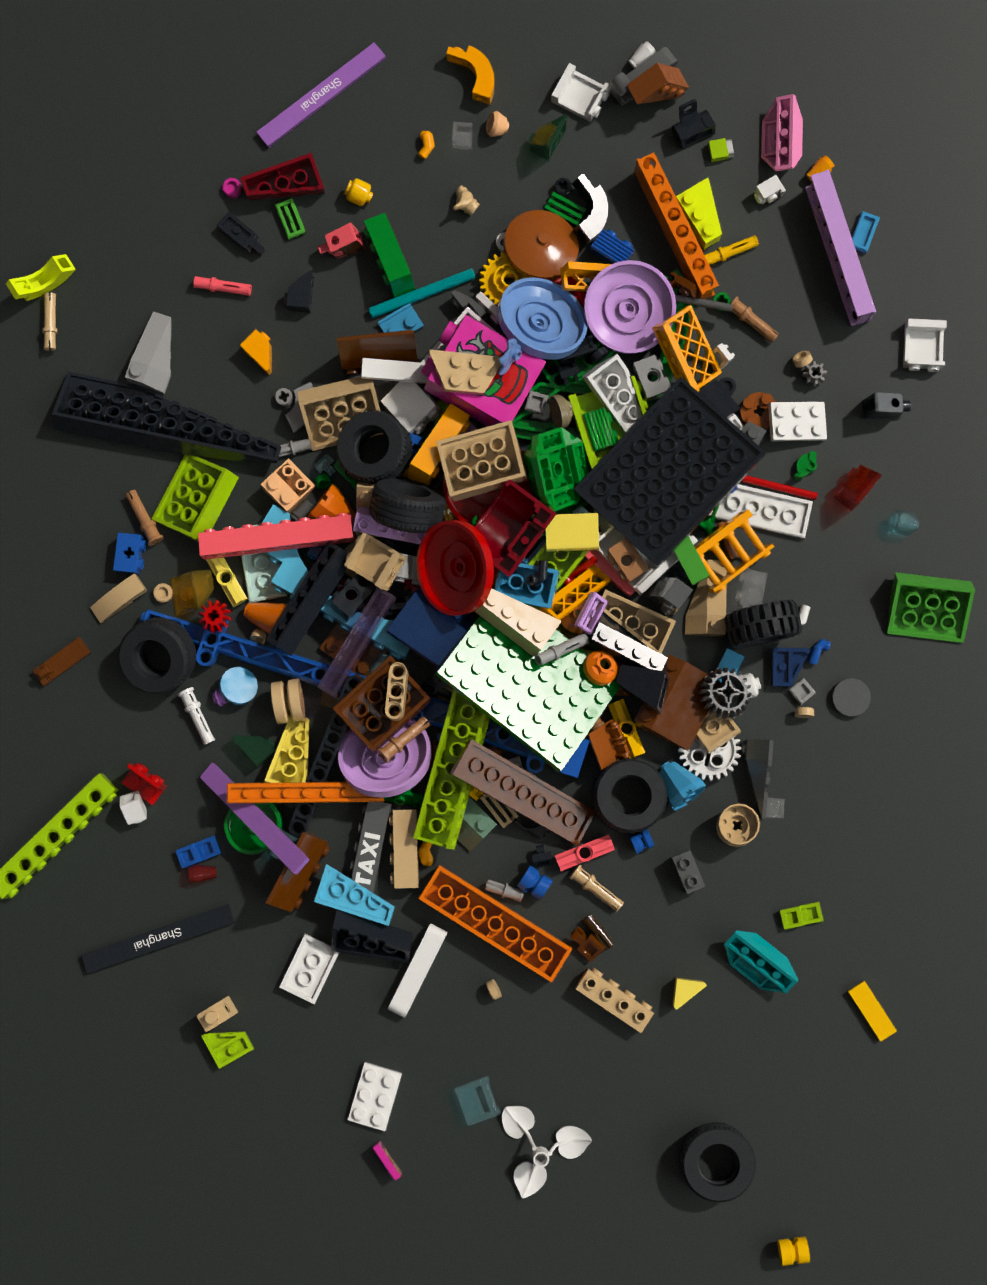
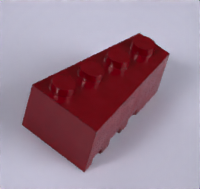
[240,153,325,200]

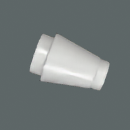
[628,41,656,69]

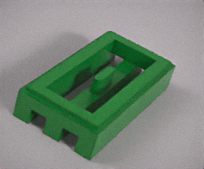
[544,192,586,227]

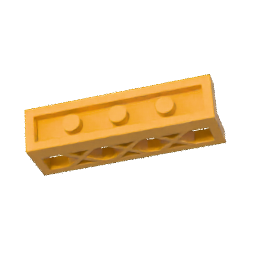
[560,261,611,292]
[539,565,611,620]

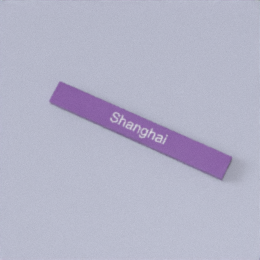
[257,42,386,148]

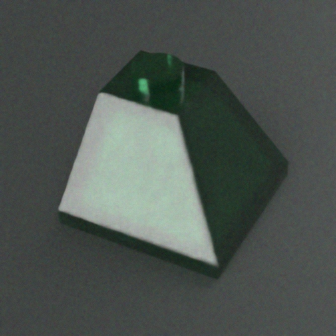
[528,114,568,161]

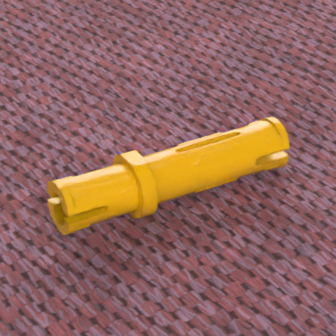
[705,235,759,265]

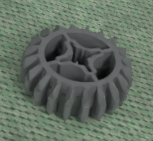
[699,667,752,720]

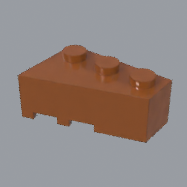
[627,63,689,104]

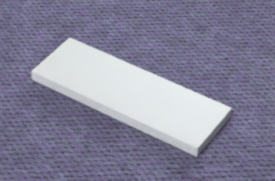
[709,484,813,539]

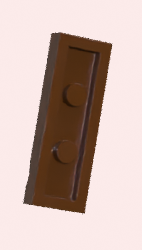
[33,637,92,686]

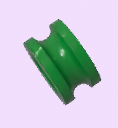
[713,292,731,311]

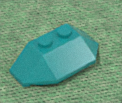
[724,930,798,994]

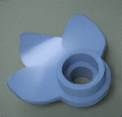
[498,338,522,375]

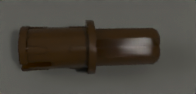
[583,913,615,950]

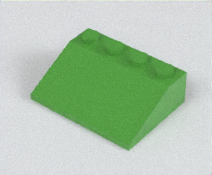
[887,572,975,643]

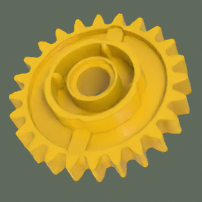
[479,251,527,306]

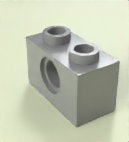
[632,355,670,402]

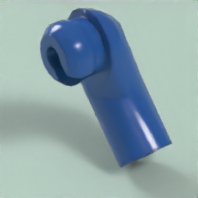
[808,639,831,664]

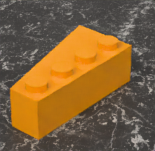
[407,403,470,485]

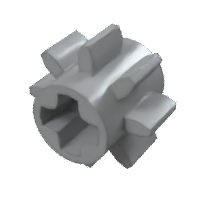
[802,361,827,386]

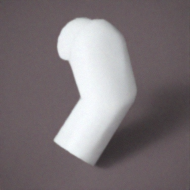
[799,605,811,625]

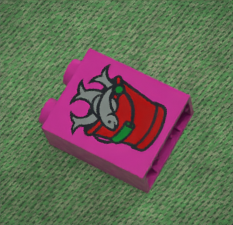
[420,315,546,427]

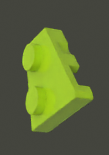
[201,1031,254,1069]

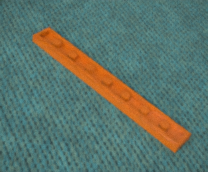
[227,782,384,803]

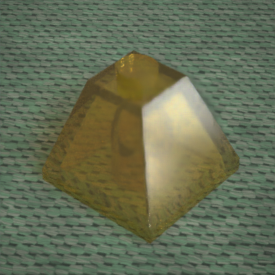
[171,570,214,616]

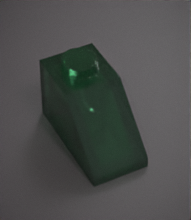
[232,735,276,767]

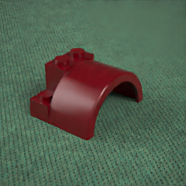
[475,479,556,578]

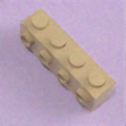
[389,809,419,888]
[575,968,654,1033]

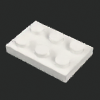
[768,402,827,441]
[280,934,339,1004]
[348,1062,402,1131]

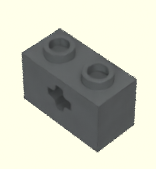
[670,850,705,894]

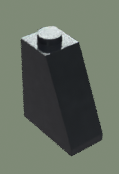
[615,665,670,715]

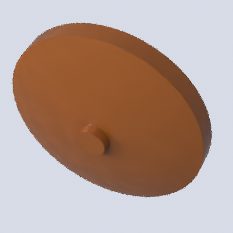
[503,210,579,281]

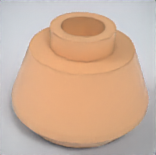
[486,111,509,137]

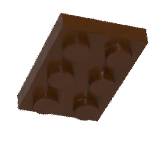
[319,622,388,676]

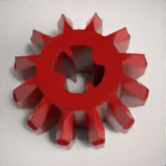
[198,600,232,633]

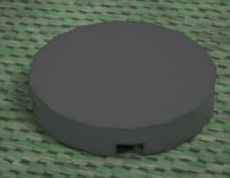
[832,678,871,717]

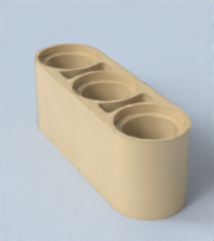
[385,662,408,721]

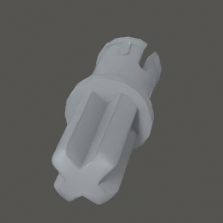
[279,438,312,457]
[485,880,524,902]

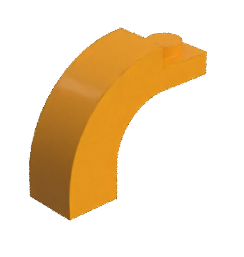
[446,46,494,105]

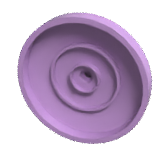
[584,260,676,354]
[338,719,432,798]

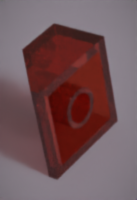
[834,465,882,511]

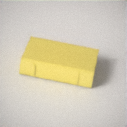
[546,513,599,552]

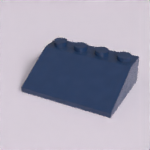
[386,586,476,669]

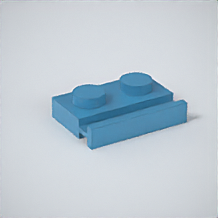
[378,303,424,333]

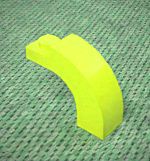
[6,254,76,301]

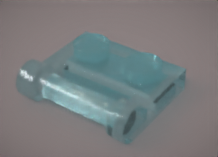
[455,1076,501,1126]

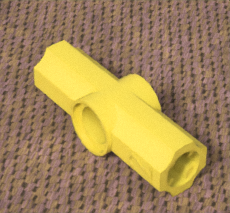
[206,557,248,607]

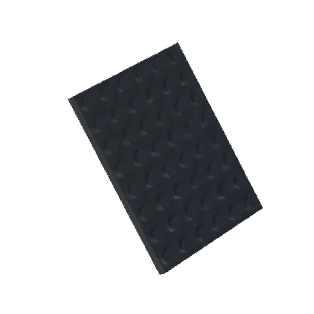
[574,377,766,568]

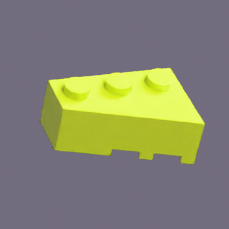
[676,178,722,250]

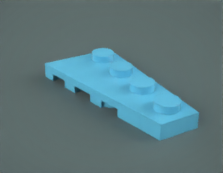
[314,864,395,926]

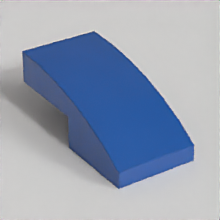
[175,836,221,869]

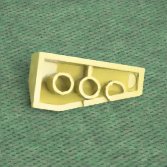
[264,714,309,783]

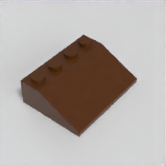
[337,330,418,376]
[634,654,721,751]
[333,655,432,754]
[266,832,330,912]

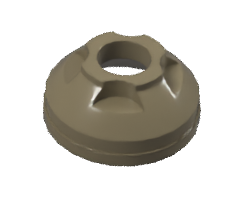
[549,394,574,428]

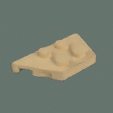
[429,350,501,395]

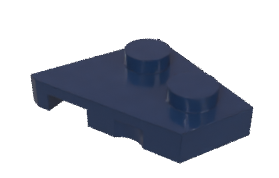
[772,647,810,687]

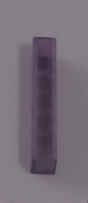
[317,587,396,698]

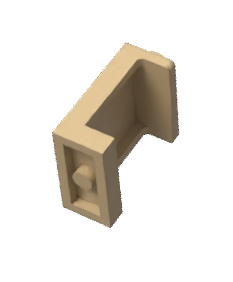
[344,532,407,591]

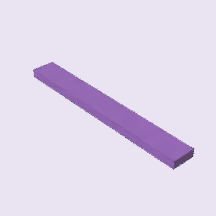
[200,763,310,874]

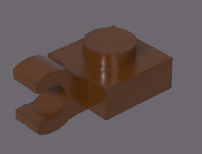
[669,272,699,299]
[570,926,605,962]

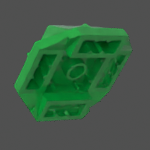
[523,427,589,511]

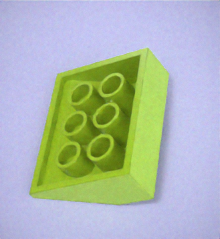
[152,455,239,542]

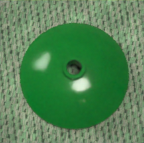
[224,803,282,855]

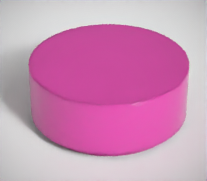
[223,178,242,198]

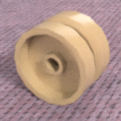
[271,678,306,724]

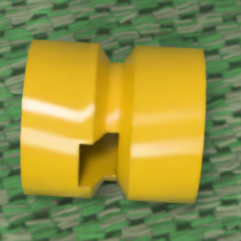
[777,1236,810,1266]

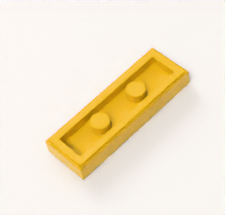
[848,980,897,1042]

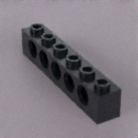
[330,538,419,622]

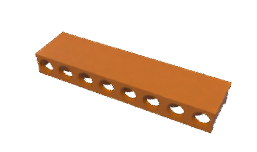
[634,153,719,300]

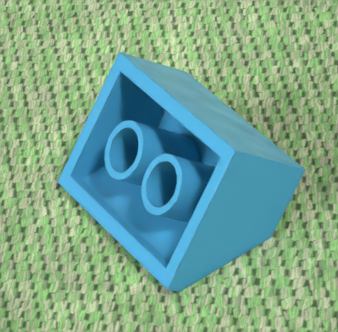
[495,563,560,609]

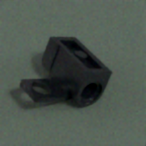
[672,99,716,150]

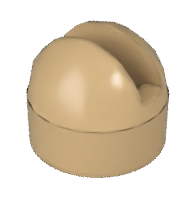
[250,628,267,644]

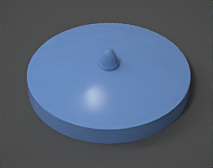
[497,278,587,360]

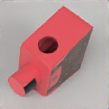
[318,223,366,258]

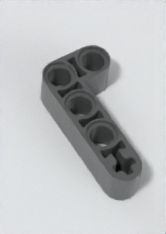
[609,47,678,106]

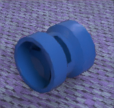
[629,829,654,854]

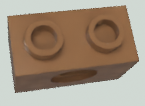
[606,538,649,584]

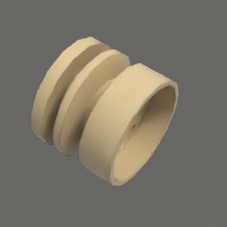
[716,804,760,847]

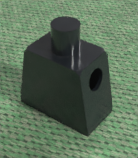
[862,392,911,419]

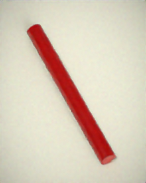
[742,475,818,500]

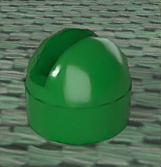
[315,473,331,490]

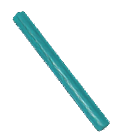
[369,268,475,318]

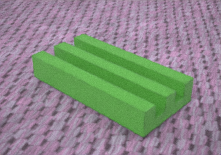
[275,198,306,240]

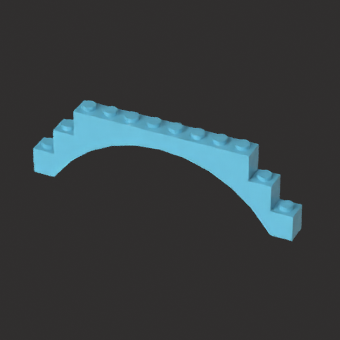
[262,505,472,660]

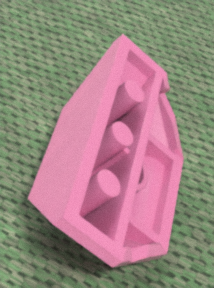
[761,94,803,172]

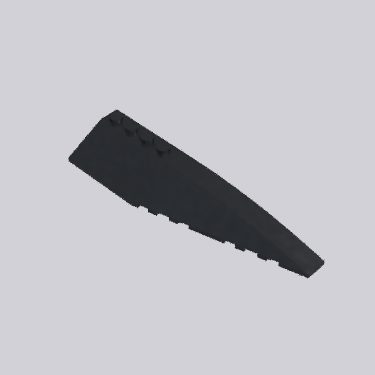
[52,372,281,463]

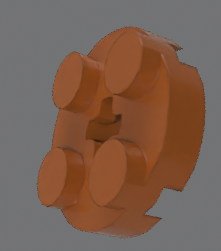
[740,392,776,430]

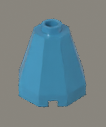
[659,761,706,811]

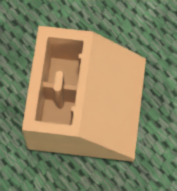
[261,458,315,514]

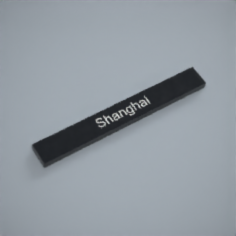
[81,904,235,973]

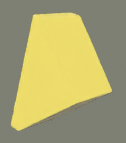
[672,977,707,1010]

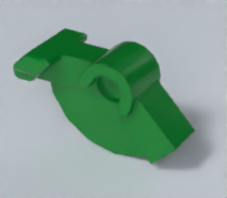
[793,451,817,481]

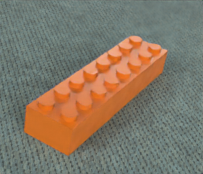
[419,865,572,982]

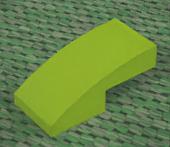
[780,901,824,930]

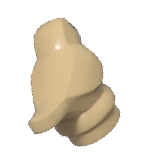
[453,185,480,216]

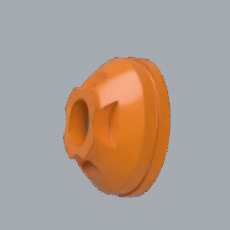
[583,651,618,686]

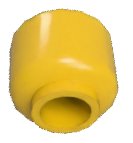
[344,178,373,206]

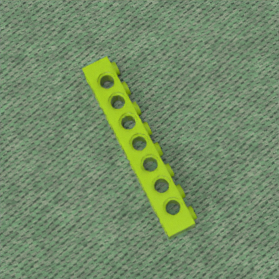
[0,773,118,899]

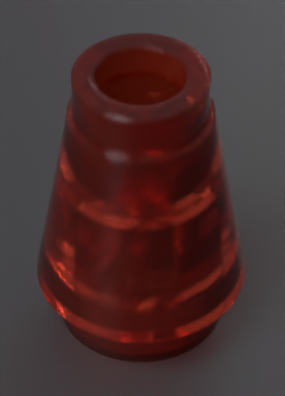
[188,864,217,884]

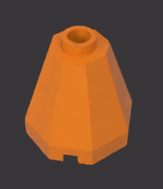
[308,484,356,523]

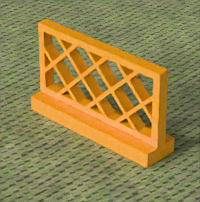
[652,305,722,391]

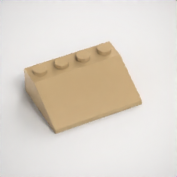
[297,376,384,451]
[436,420,529,501]

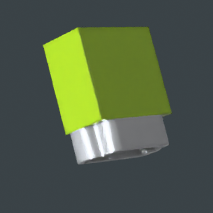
[708,138,734,162]

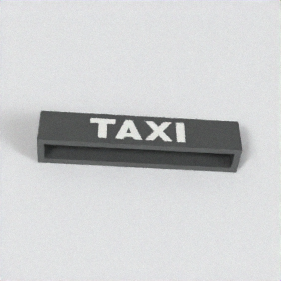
[350,802,392,893]

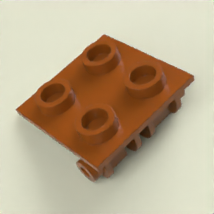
[587,719,630,770]

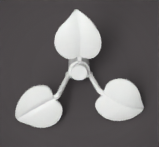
[502,1106,592,1198]

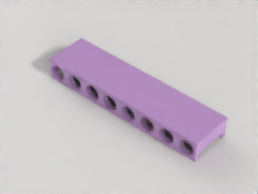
[805,169,876,326]

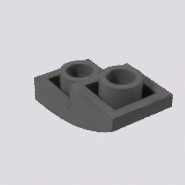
[451,290,487,320]

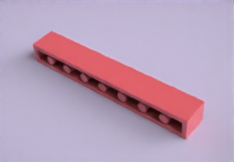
[198,513,356,560]

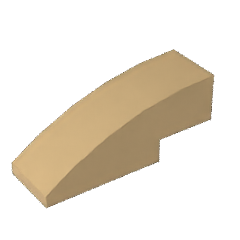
[90,574,147,623]

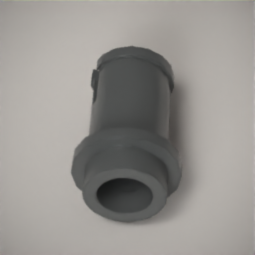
[290,499,314,521]

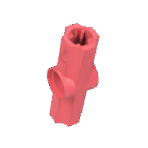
[555,834,615,871]

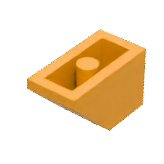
[240,329,272,375]

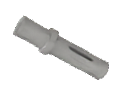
[534,633,589,666]

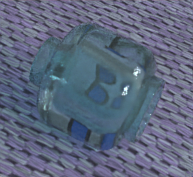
[889,509,919,536]

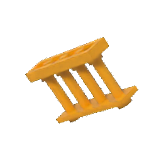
[695,509,775,593]

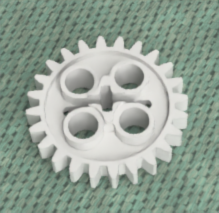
[678,737,741,781]

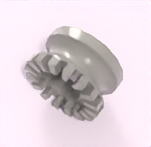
[275,388,293,406]

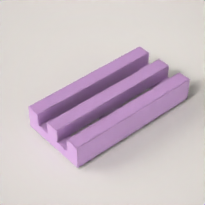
[574,592,608,635]

